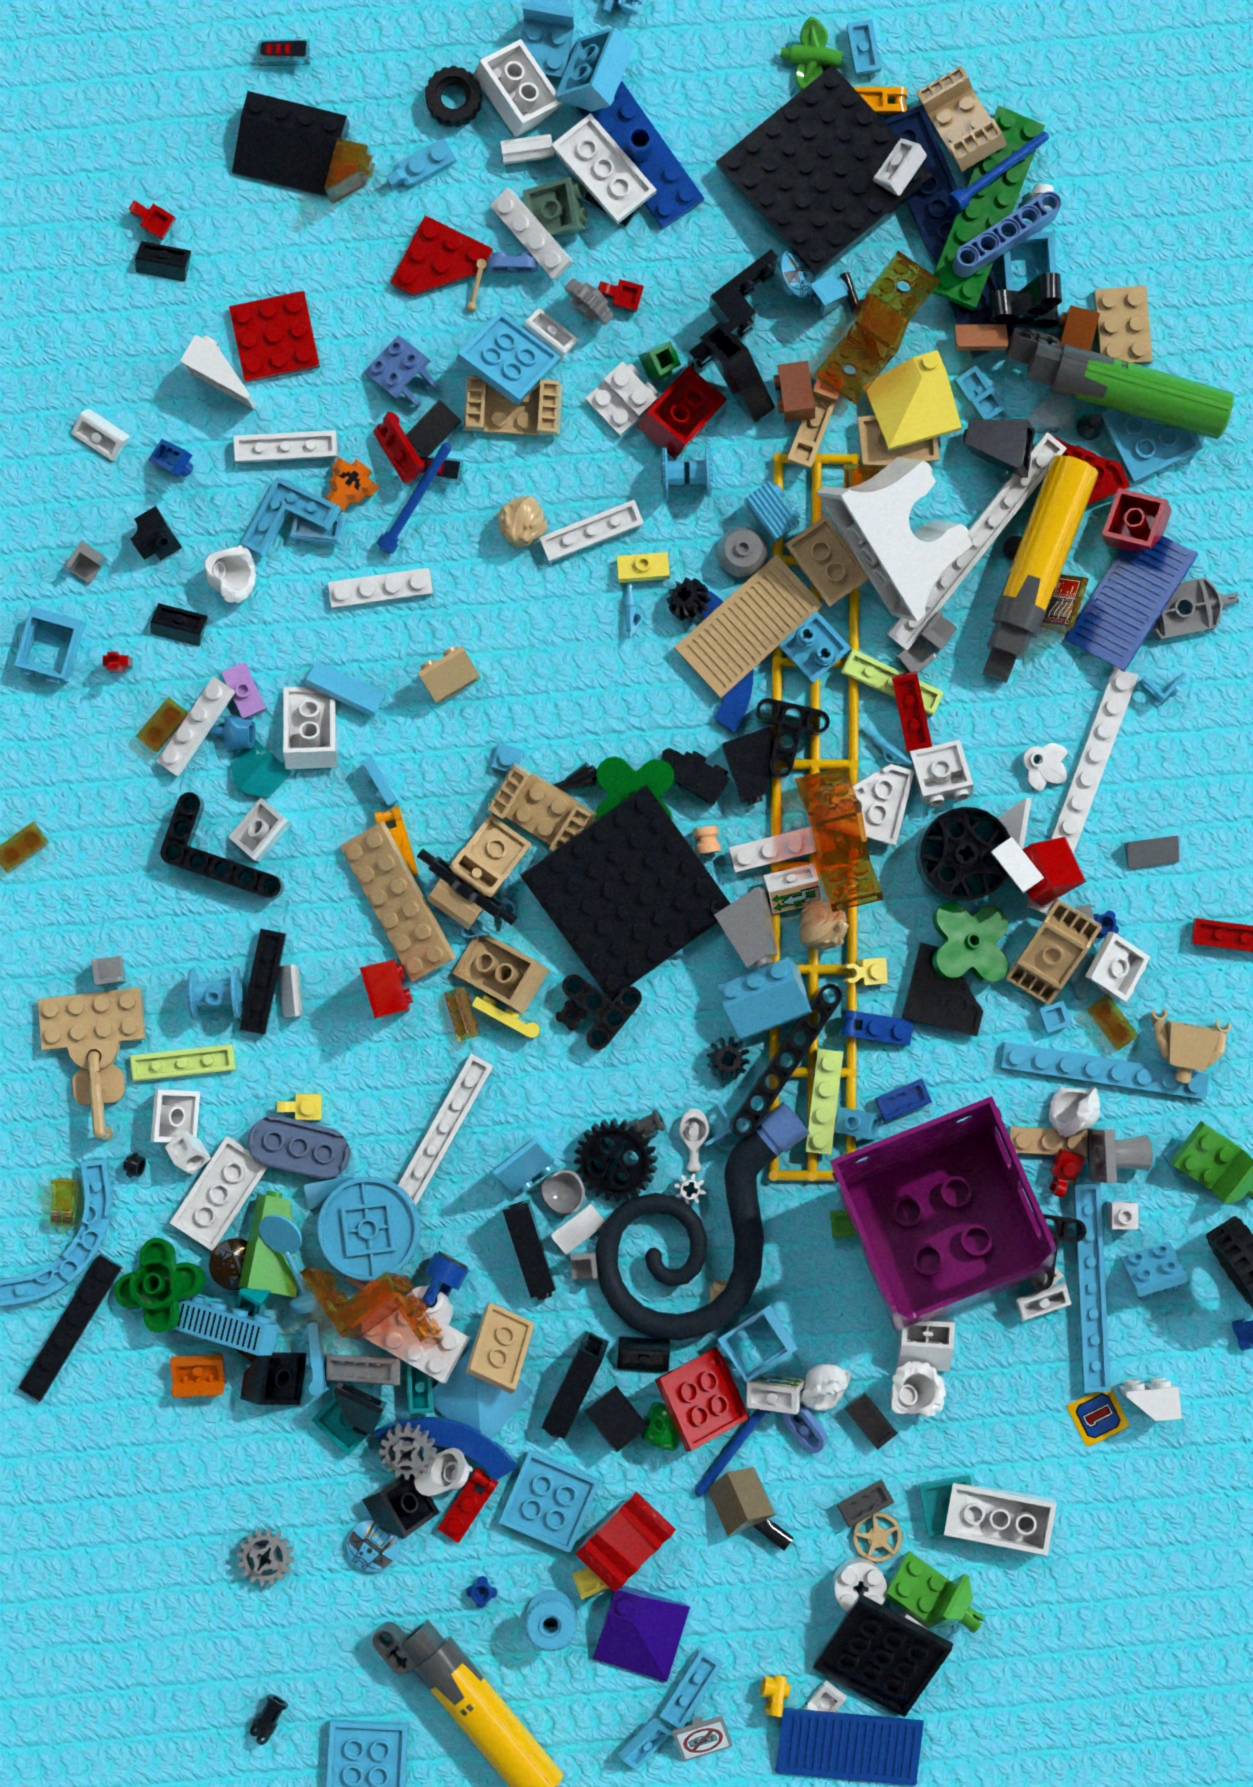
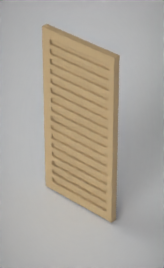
[674,554,823,698]

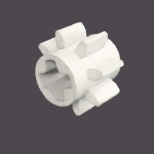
[674,1173,706,1204]

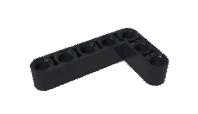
[160,792,284,899]

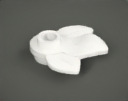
[1023,743,1068,792]

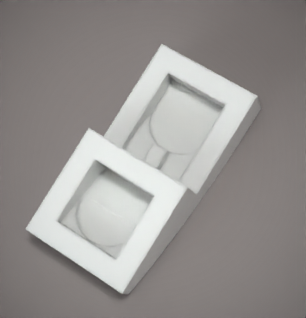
[803,1680,846,1712]

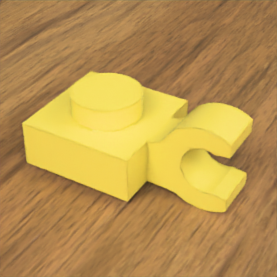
[277,1094,322,1120]

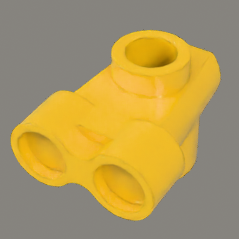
[760,1674,790,1717]

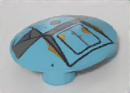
[777,249,816,298]
[347,1519,399,1572]

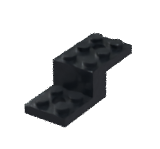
[687,249,778,371]

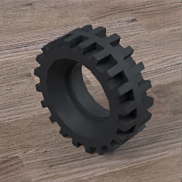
[1206,1216,1253,1310]

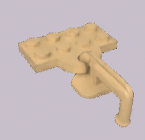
[38,988,146,1141]

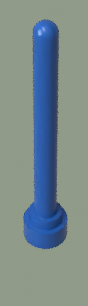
[948,131,1049,212]
[376,443,452,554]
[695,1409,774,1497]

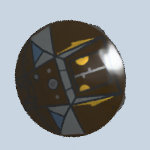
[209,1238,248,1290]

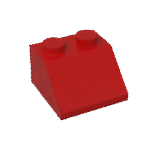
[1022,837,1087,907]

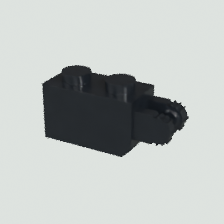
[661,748,730,806]

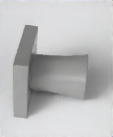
[1087,1128,1153,1183]

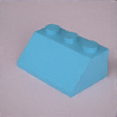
[555,27,634,112]
[718,957,812,1041]

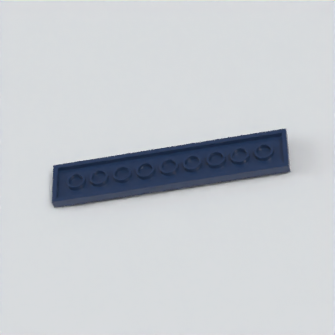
[883,105,1017,359]

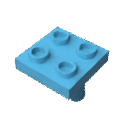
[778,610,851,684]
[1121,1242,1188,1301]

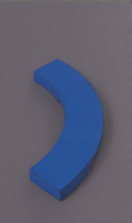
[701,591,753,733]
[374,1417,517,1481]

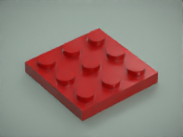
[229,291,320,383]
[655,1347,750,1452]

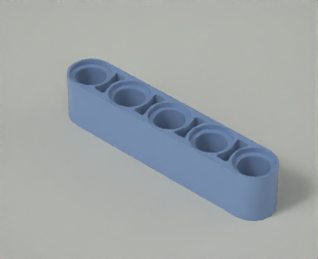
[952,191,1062,277]

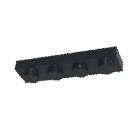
[240,929,287,1035]

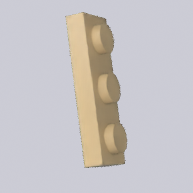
[1009,1126,1088,1156]

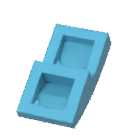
[953,365,1006,420]

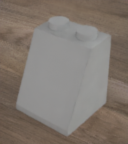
[714,887,778,970]

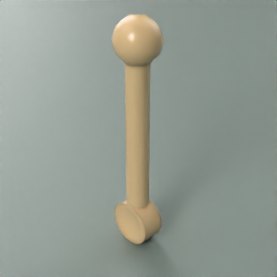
[467,259,487,312]

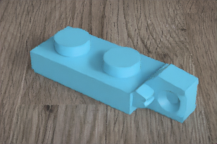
[386,137,457,189]

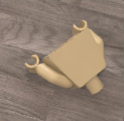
[1150,1009,1231,1083]

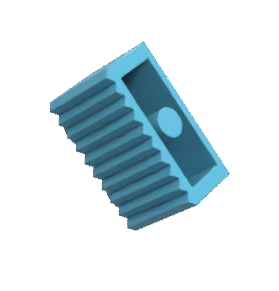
[744,481,800,543]

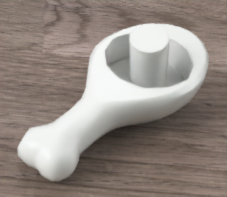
[679,1108,709,1172]

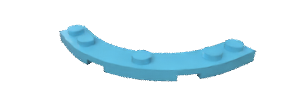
[0,1158,112,1306]

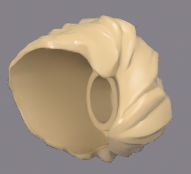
[497,496,547,547]
[799,902,849,950]

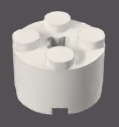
[833,1557,887,1612]

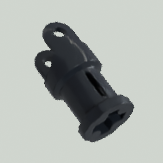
[250,1694,288,1745]

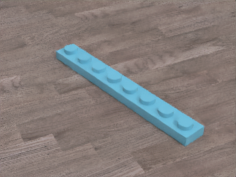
[1000,1042,1209,1100]
[1073,1183,1111,1393]

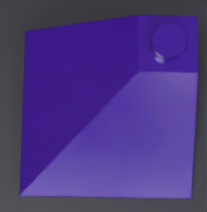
[593,1585,690,1682]

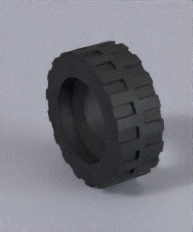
[425,66,482,127]

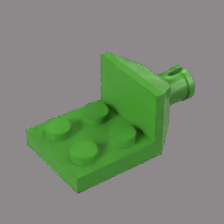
[1169,1121,1253,1205]
[883,1551,985,1633]

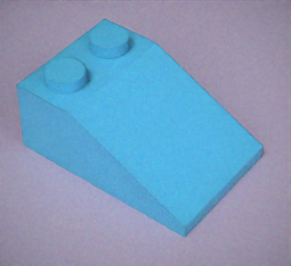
[492,1136,555,1193]

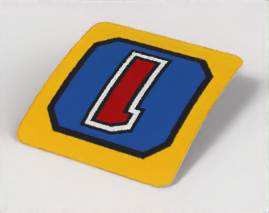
[1067,1386,1129,1446]

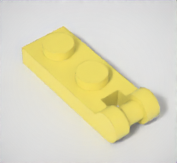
[471,995,540,1038]

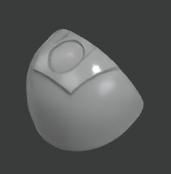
[539,1170,585,1216]

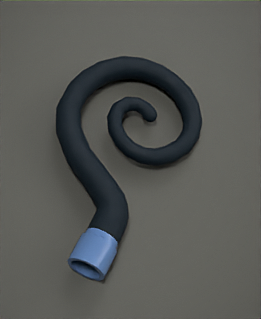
[595,1101,810,1341]

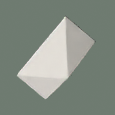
[998,798,1031,849]

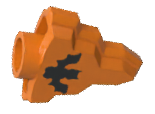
[325,457,380,514]

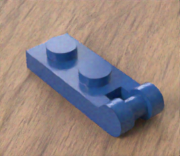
[840,1009,914,1046]

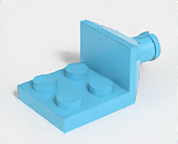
[520,0,575,80]

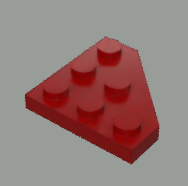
[390,215,494,296]
[1032,436,1130,506]

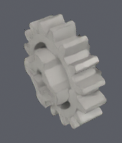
[564,278,613,325]
[379,1422,437,1480]
[237,1528,294,1586]

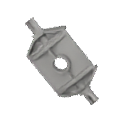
[1151,578,1239,641]

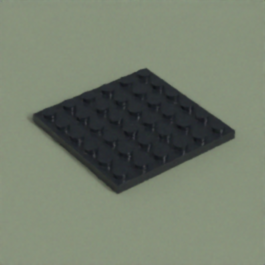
[716,65,933,276]
[519,784,731,1000]

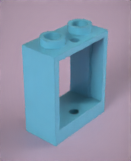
[1000,229,1057,291]
[14,606,85,684]
[716,1302,798,1383]

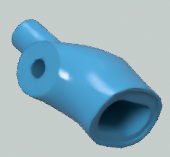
[208,716,256,750]

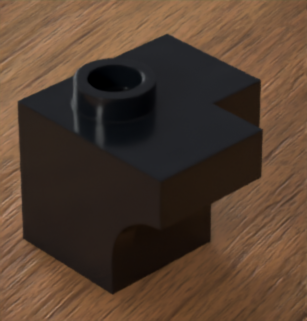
[130,506,182,561]

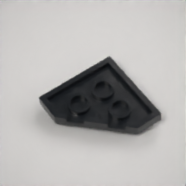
[901,942,984,1036]

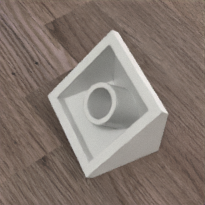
[229,798,292,862]
[151,1088,200,1142]

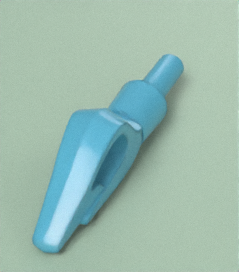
[624,582,643,639]
[861,725,912,764]
[499,877,517,929]
[434,906,490,938]

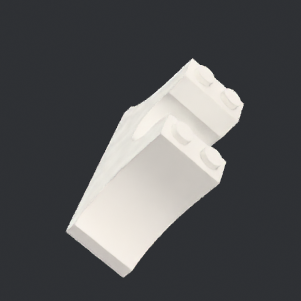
[817,457,973,622]

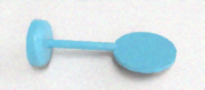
[259,1214,326,1314]

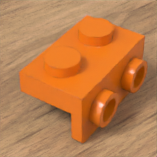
[170,1354,226,1398]

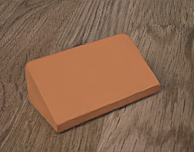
[955,324,1008,351]

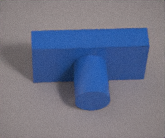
[148,439,193,477]

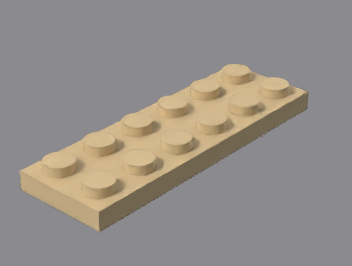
[340,821,456,982]

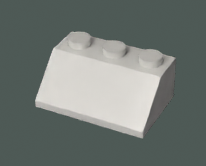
[473,39,563,138]

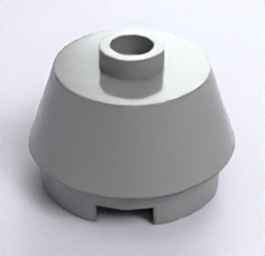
[717,526,768,577]

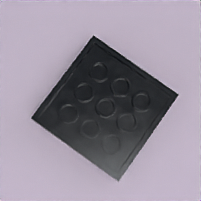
[813,1594,953,1717]

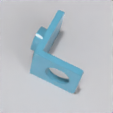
[1139,672,1188,702]
[704,1102,731,1147]
[835,1107,881,1140]

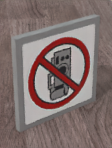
[672,1715,733,1762]

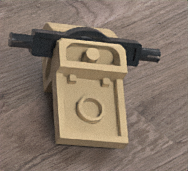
[417,814,532,930]

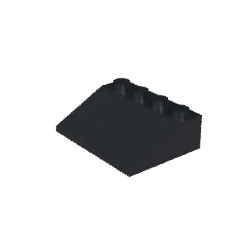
[232,91,350,198]

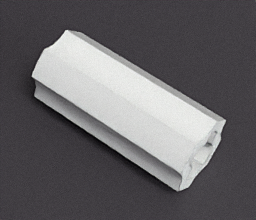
[501,134,554,165]

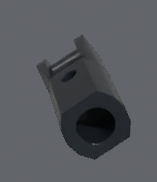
[753,1519,794,1550]

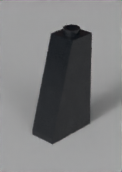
[700,322,775,423]
[502,1199,556,1300]
[541,1330,609,1439]

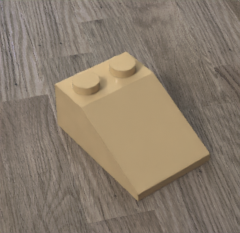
[452,935,549,1015]

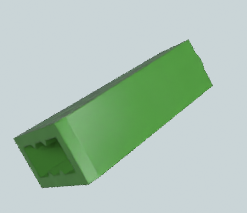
[238,1191,296,1297]

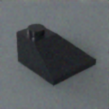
[240,1352,307,1405]
[334,1381,387,1436]
[362,1474,440,1539]

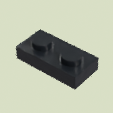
[845,1392,898,1450]

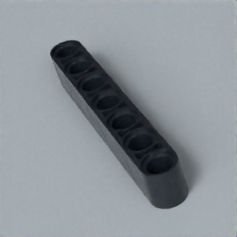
[730,984,842,1136]

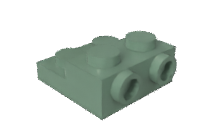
[523,177,589,237]

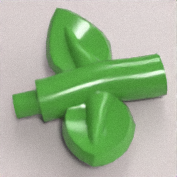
[780,16,843,91]

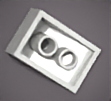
[180,334,257,409]
[283,687,337,769]

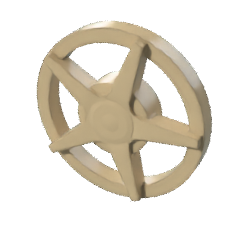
[853,1512,902,1562]

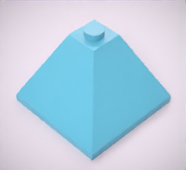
[433,1341,534,1439]

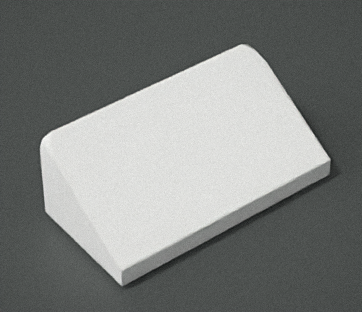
[873,138,927,196]
[523,308,579,363]
[71,409,130,461]
[991,837,1044,894]
[279,964,303,1017]
[550,1203,605,1255]
[1016,1283,1072,1321]

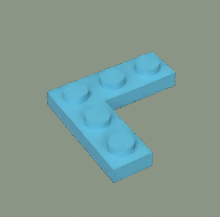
[241,477,342,557]

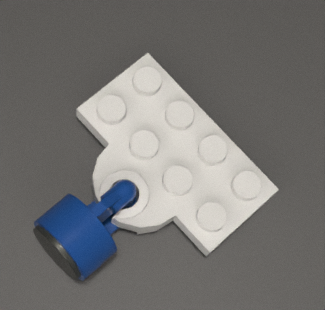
[357,1251,470,1384]

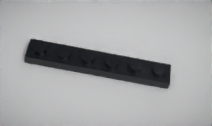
[19,1254,123,1402]

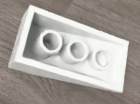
[944,1483,1057,1556]

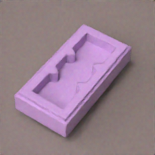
[221,662,267,720]

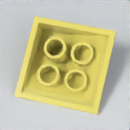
[863,350,962,451]

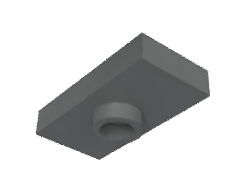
[836,1479,895,1528]

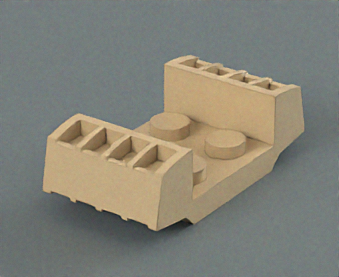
[916,66,1007,172]
[463,376,563,436]
[488,762,597,851]
[1005,897,1102,1005]

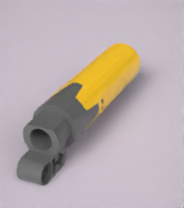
[982,455,1098,683]
[372,1620,563,1787]

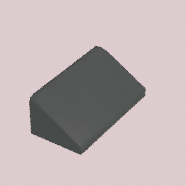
[1124,836,1179,869]

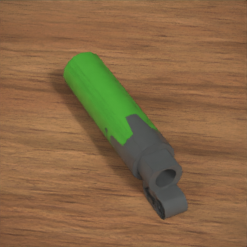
[1006,327,1234,439]

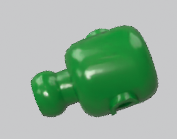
[641,1402,682,1452]

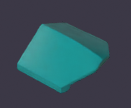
[231,739,292,798]

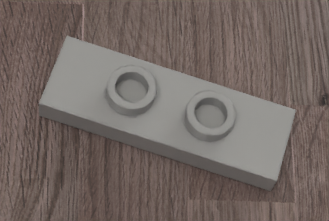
[326,1354,400,1386]

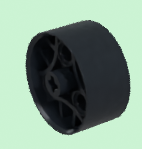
[915,807,1011,902]

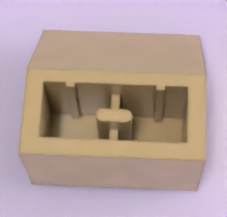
[418,646,481,705]

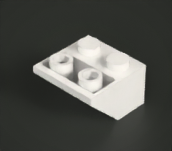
[897,1318,955,1372]
[1117,1377,1182,1421]

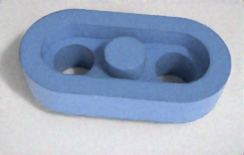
[487,252,538,273]
[784,1404,828,1453]

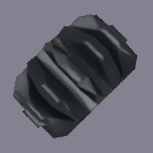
[666,577,711,622]
[706,1037,750,1080]

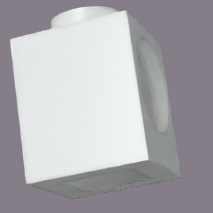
[165,1131,211,1175]
[1107,1201,1138,1229]

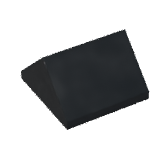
[581,1385,648,1452]

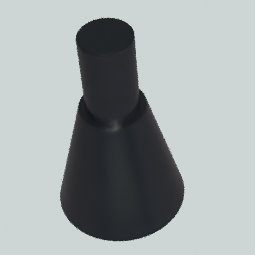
[1077,414,1102,440]
[553,762,597,791]

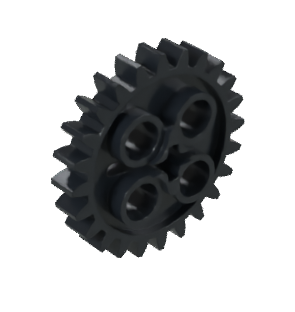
[574,1118,658,1202]

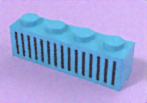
[174,1295,279,1356]

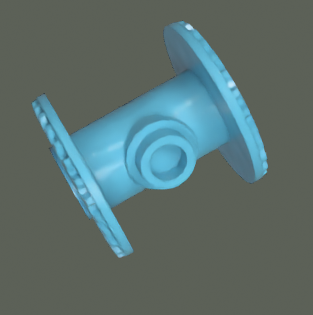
[661,446,713,499]
[187,967,243,1020]
[525,1590,577,1652]

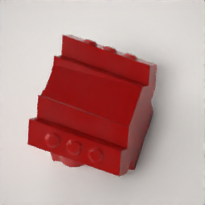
[575,1492,676,1592]

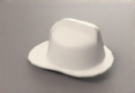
[414,1448,473,1496]

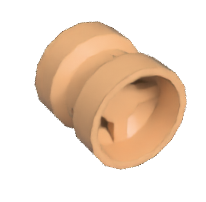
[692,826,721,855]

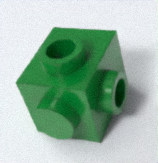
[638,341,681,380]

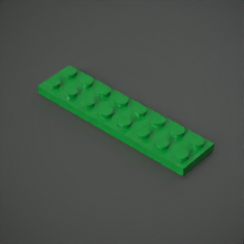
[927,106,1045,311]

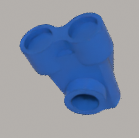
[1232,1318,1253,1351]

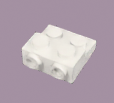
[585,361,658,437]
[910,740,973,807]
[1085,931,1150,1002]

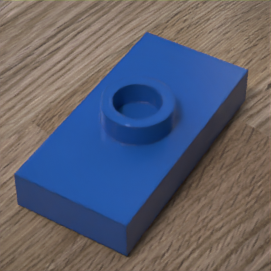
[874,1078,932,1122]

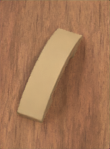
[787,368,845,469]

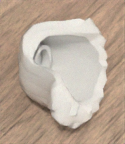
[204,545,257,603]
[1049,1086,1100,1137]
[890,1361,946,1417]
[800,1364,851,1411]

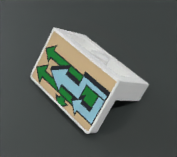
[764,863,822,914]
[747,1374,805,1414]

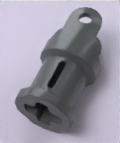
[625,1109,666,1147]

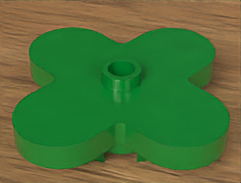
[595,756,674,821]
[932,901,1008,983]
[114,1238,205,1334]

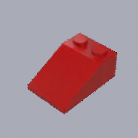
[637,366,727,460]
[360,960,414,1018]

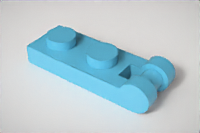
[303,1320,327,1396]

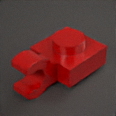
[128,200,176,240]
[598,279,644,313]
[103,651,133,673]
[1049,1148,1086,1198]

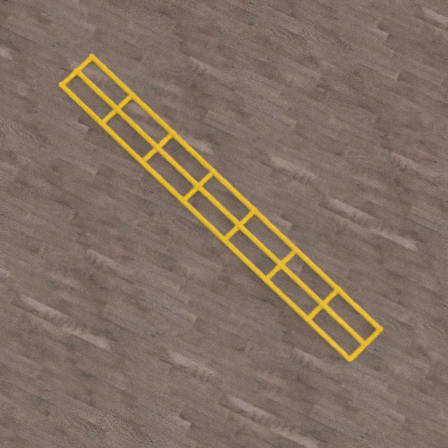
[768,453,860,1181]

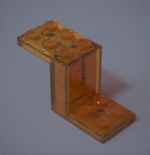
[814,251,940,404]
[795,766,883,912]
[300,1266,444,1345]

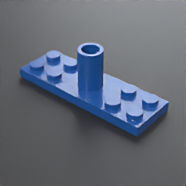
[577,81,704,229]

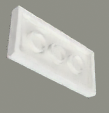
[551,113,657,224]
[170,1136,268,1251]

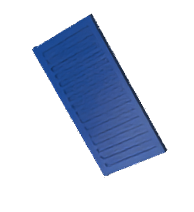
[1065,536,1198,672]
[775,1708,924,1786]

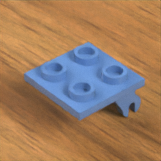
[364,335,439,408]

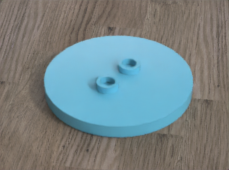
[317,1176,421,1281]

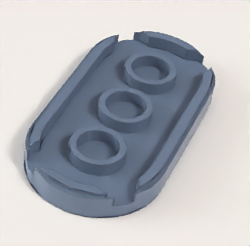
[248,1115,350,1180]

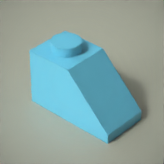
[807,274,849,318]

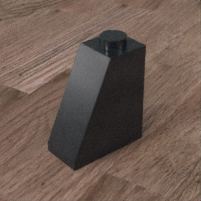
[963,419,1035,478]
[721,726,772,806]

